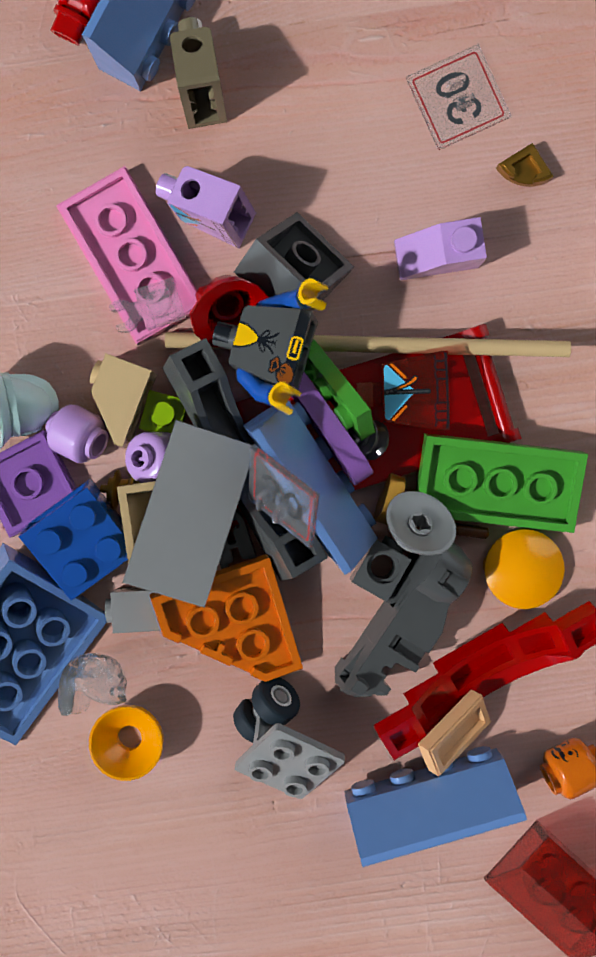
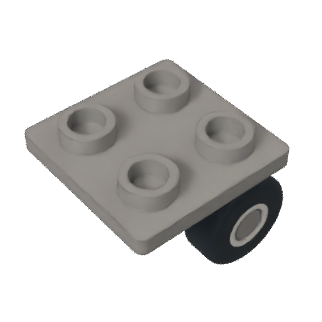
[233,677,345,799]

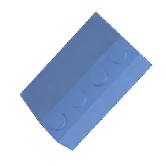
[0,543,107,745]

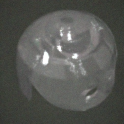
[58,653,127,716]

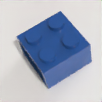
[19,479,128,601]

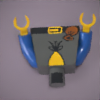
[212,278,328,415]

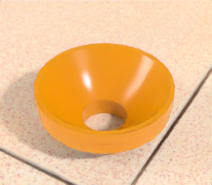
[89,705,163,781]

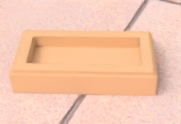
[418,689,491,777]

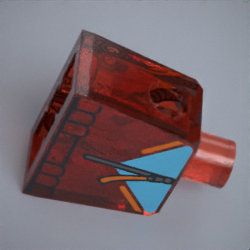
[356,351,450,432]

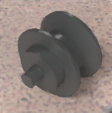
[347,420,389,460]

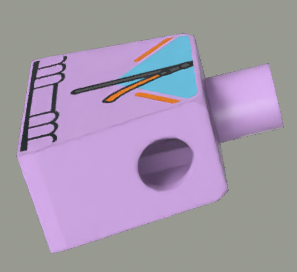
[155,166,256,248]

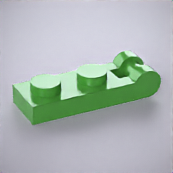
[304,339,375,441]

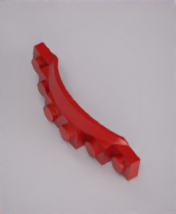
[373,601,596,760]

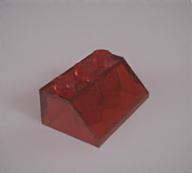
[484,820,596,957]

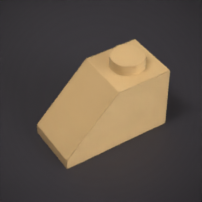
[90,353,157,448]

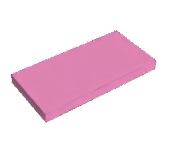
[56,166,197,346]

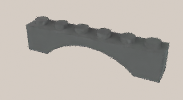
[162,338,328,581]

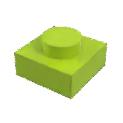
[139,390,187,433]

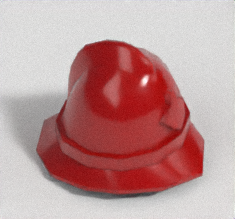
[189,275,269,348]

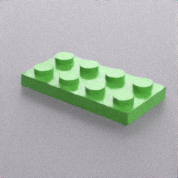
[416,433,588,533]

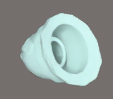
[0,372,59,450]

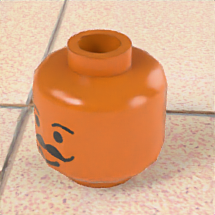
[540,738,596,799]

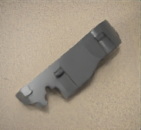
[335,543,472,697]

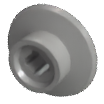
[386,491,456,556]

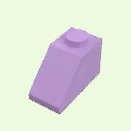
[394,217,487,280]

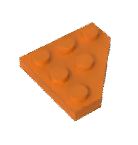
[149,554,303,682]

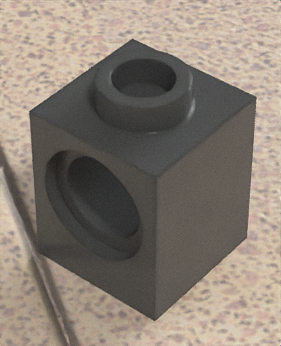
[350,535,411,602]

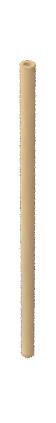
[165,332,571,357]

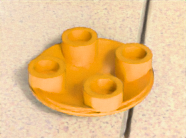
[483,529,565,609]

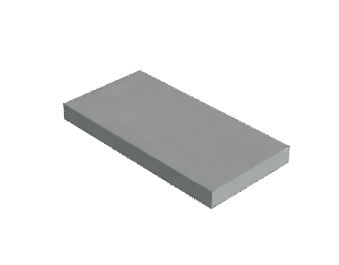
[122,420,256,608]

